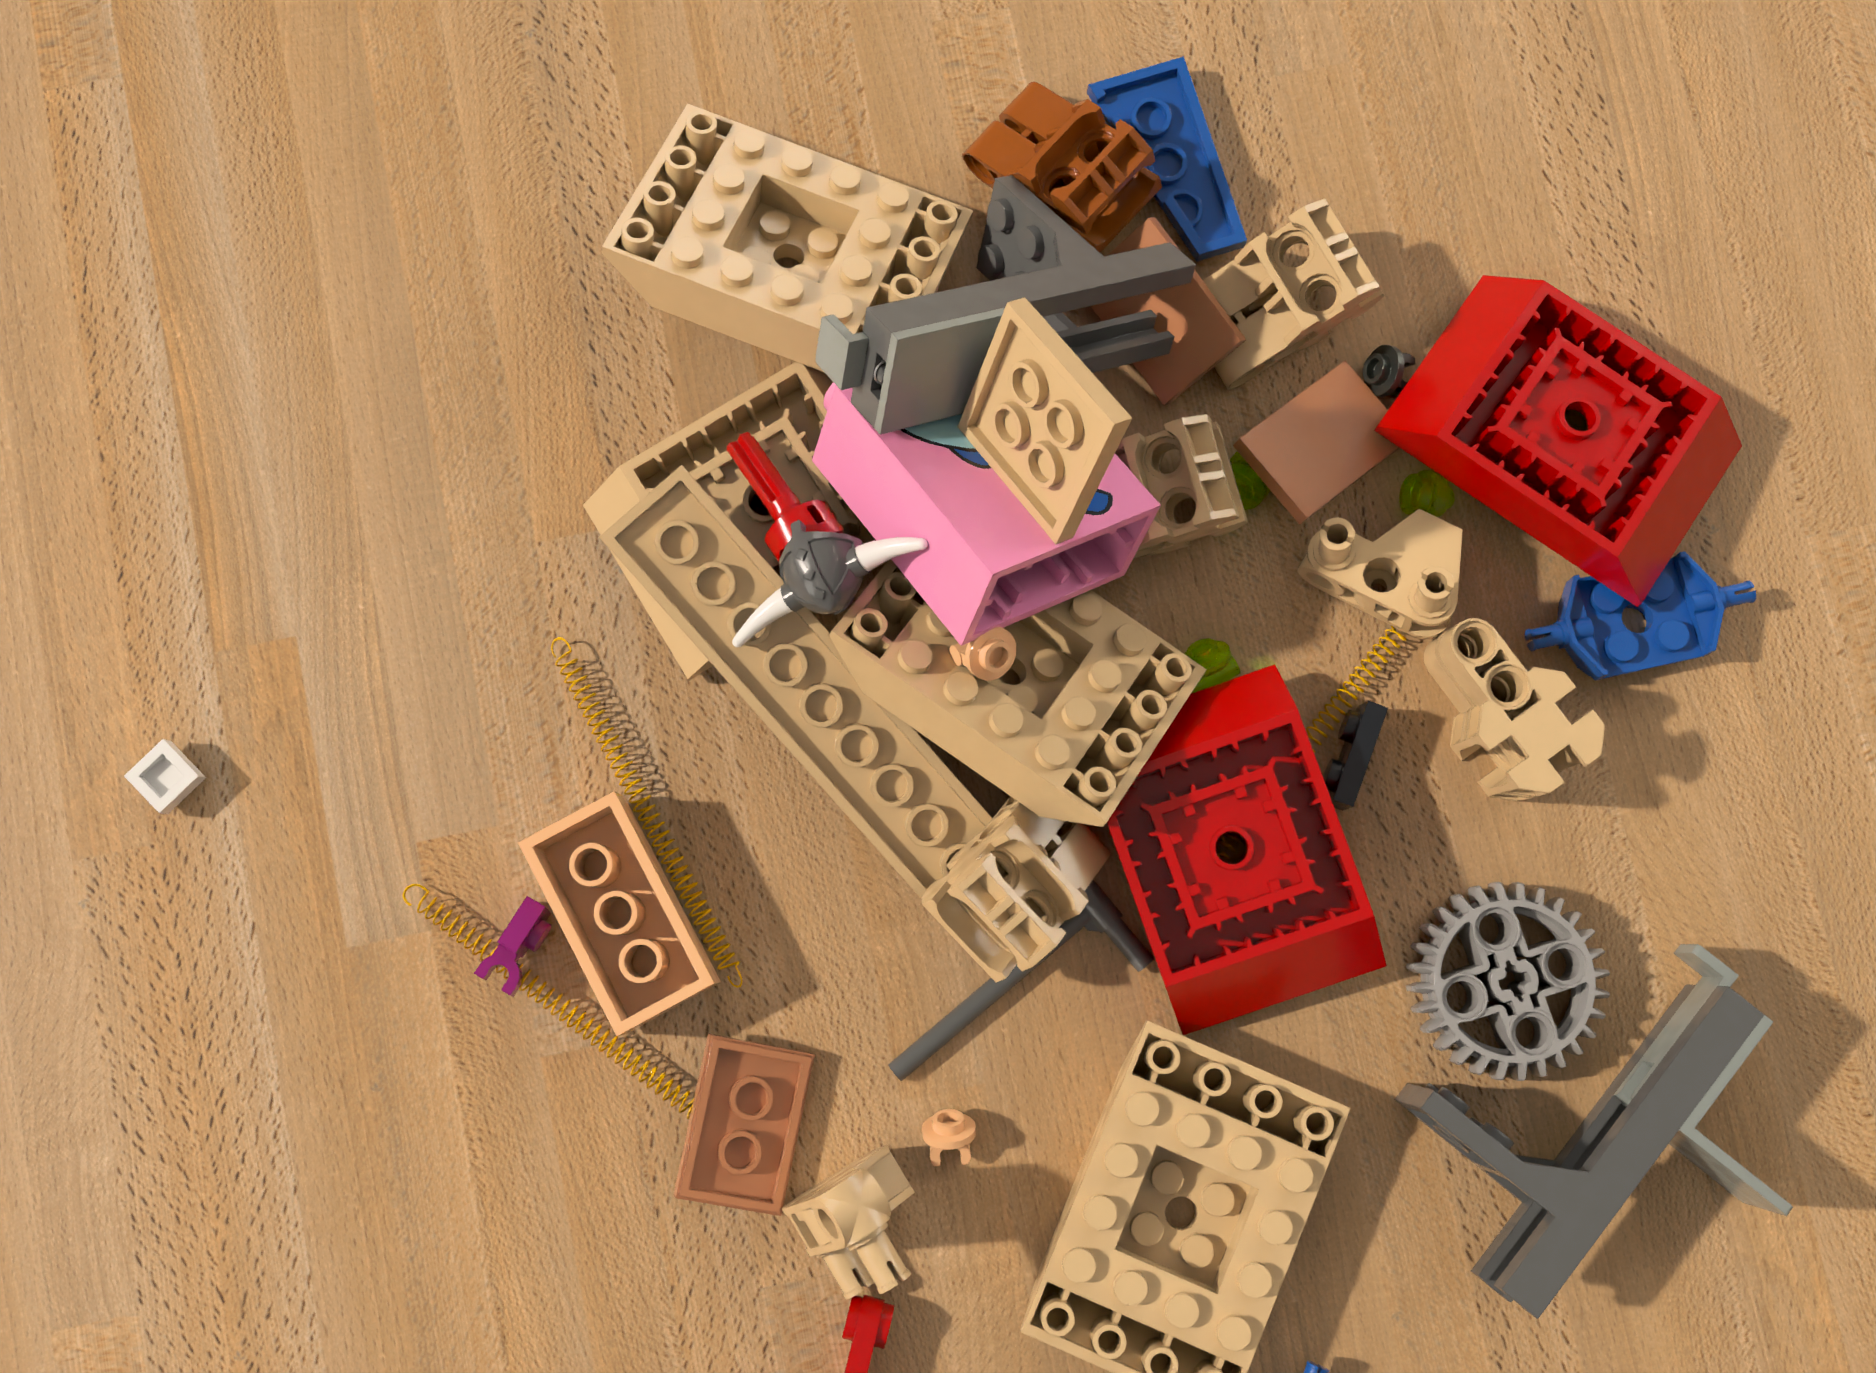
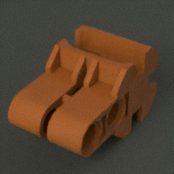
[962,82,1162,253]

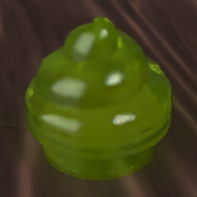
[1399,470,1455,517]

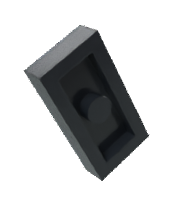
[1323,700,1388,811]

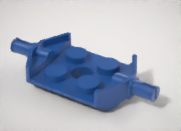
[1525,551,1756,681]

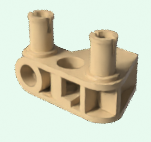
[1297,509,1463,639]
[782,1145,915,1300]

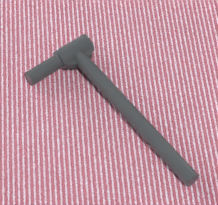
[888,880,1154,1081]

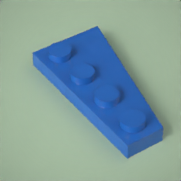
[1087,56,1247,262]

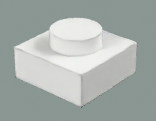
[124,739,206,815]

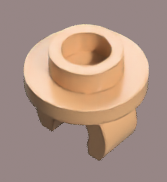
[922,1109,976,1166]

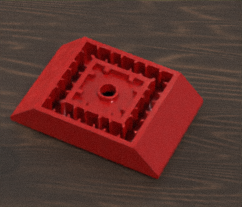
[1374,275,1742,607]
[1107,664,1387,1036]

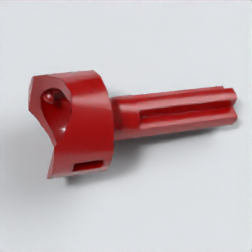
[726,432,844,562]

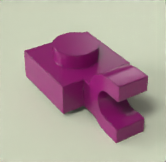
[474,896,552,997]

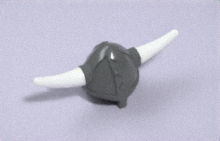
[732,520,928,648]

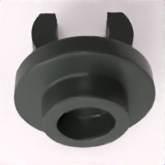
[1363,345,1415,397]

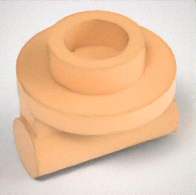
[949,627,1016,681]

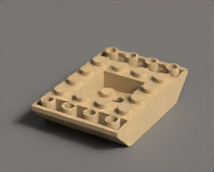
[602,104,973,372]
[583,362,887,681]
[829,559,1207,827]
[1020,1020,1351,1373]

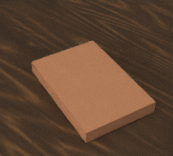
[1091,217,1246,405]
[1233,360,1399,525]
[673,1033,815,1216]

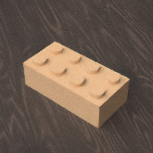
[518,791,721,1036]

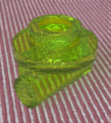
[1230,451,1271,510]
[1184,638,1241,693]

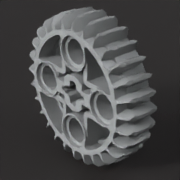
[1406,882,1610,1081]

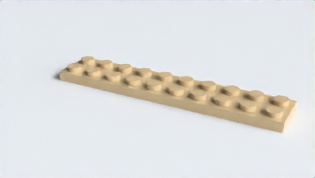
[599,465,993,899]

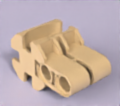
[1203,198,1384,390]
[1115,414,1248,559]
[1424,618,1605,801]
[922,796,1111,982]

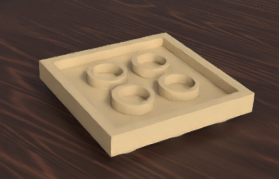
[958,297,1132,544]

